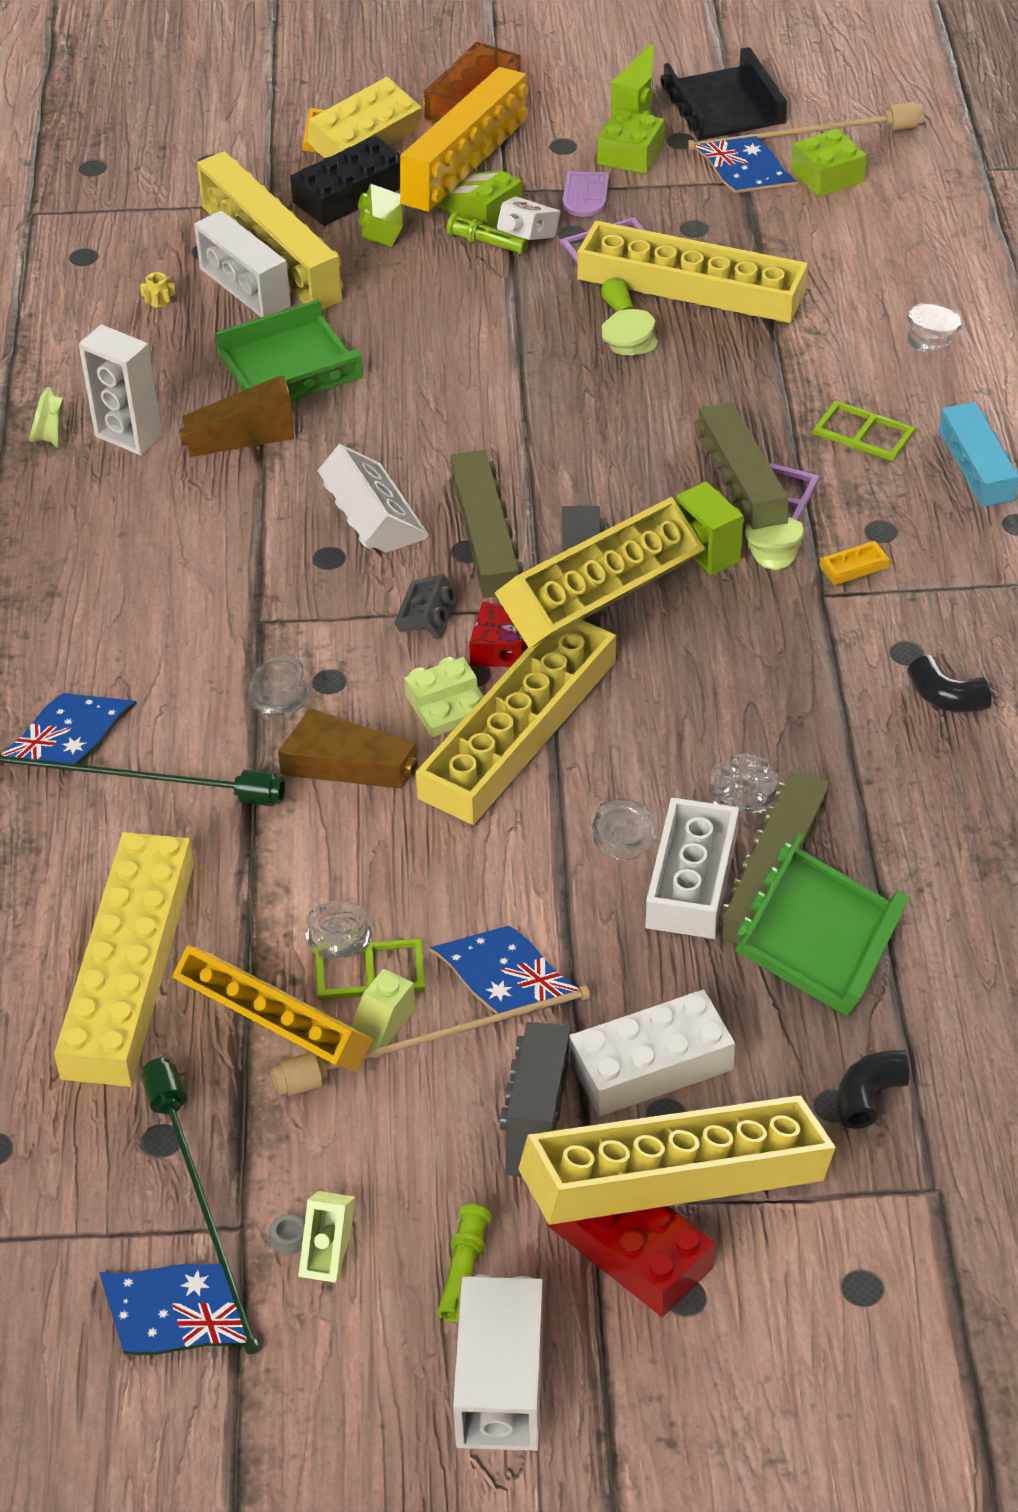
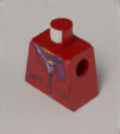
[469,601,528,667]

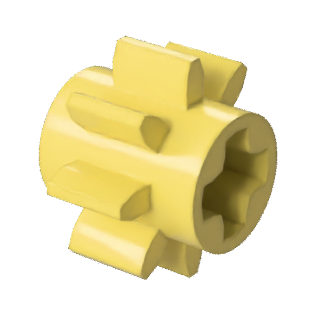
[140,272,176,307]

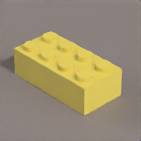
[307,77,422,158]

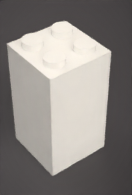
[453,1274,543,1451]

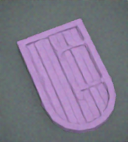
[562,171,609,217]

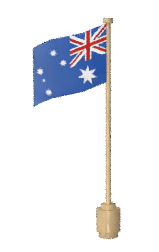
[687,101,924,193]
[270,926,590,1097]

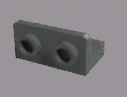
[394,574,457,639]

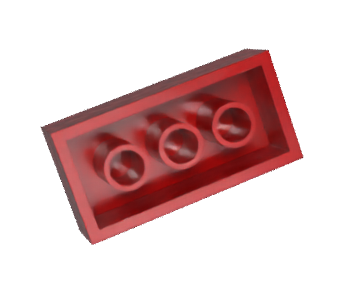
[547,1206,716,1317]

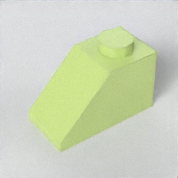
[351,969,416,1060]
[298,1191,355,1283]

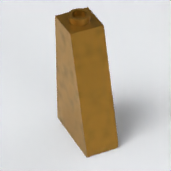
[179,375,294,457]
[278,708,419,789]

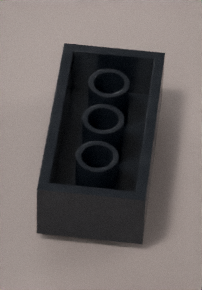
[290,135,401,226]

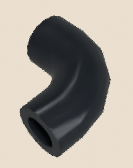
[907,655,992,713]
[838,1050,909,1129]

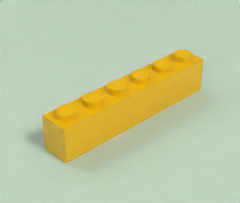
[172,945,373,1072]

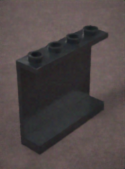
[660,47,787,141]

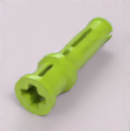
[446,212,529,255]
[436,1204,493,1322]

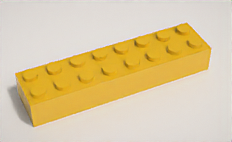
[400,67,529,212]

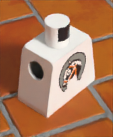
[497,197,561,240]

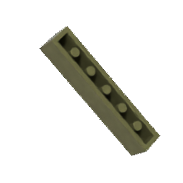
[695,402,788,529]
[450,450,524,599]
[719,771,830,944]

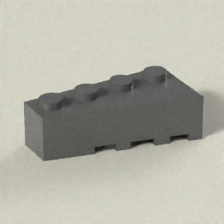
[562,506,607,628]
[500,1021,570,1177]

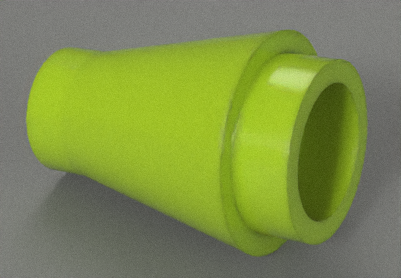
[601,277,635,312]

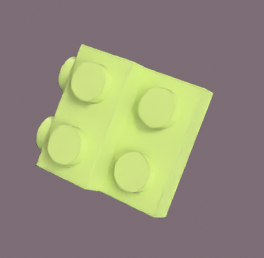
[404,657,484,737]

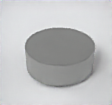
[269,1214,305,1255]

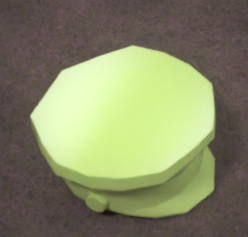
[602,309,658,356]
[29,387,64,448]
[745,517,804,571]

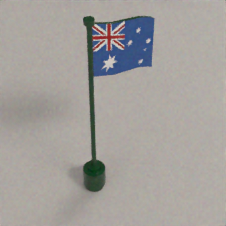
[0,693,286,807]
[99,1058,261,1355]

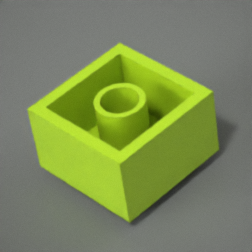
[597,109,665,174]
[791,128,867,197]
[676,481,744,576]

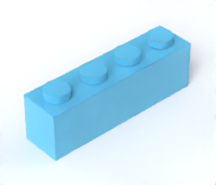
[939,402,1018,507]

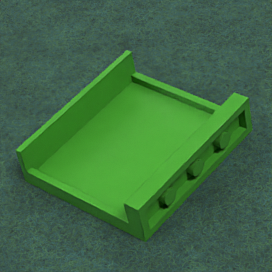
[215,299,363,402]
[734,833,910,1016]

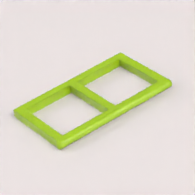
[813,400,917,462]
[314,938,425,1000]

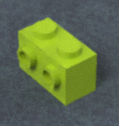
[358,184,403,247]

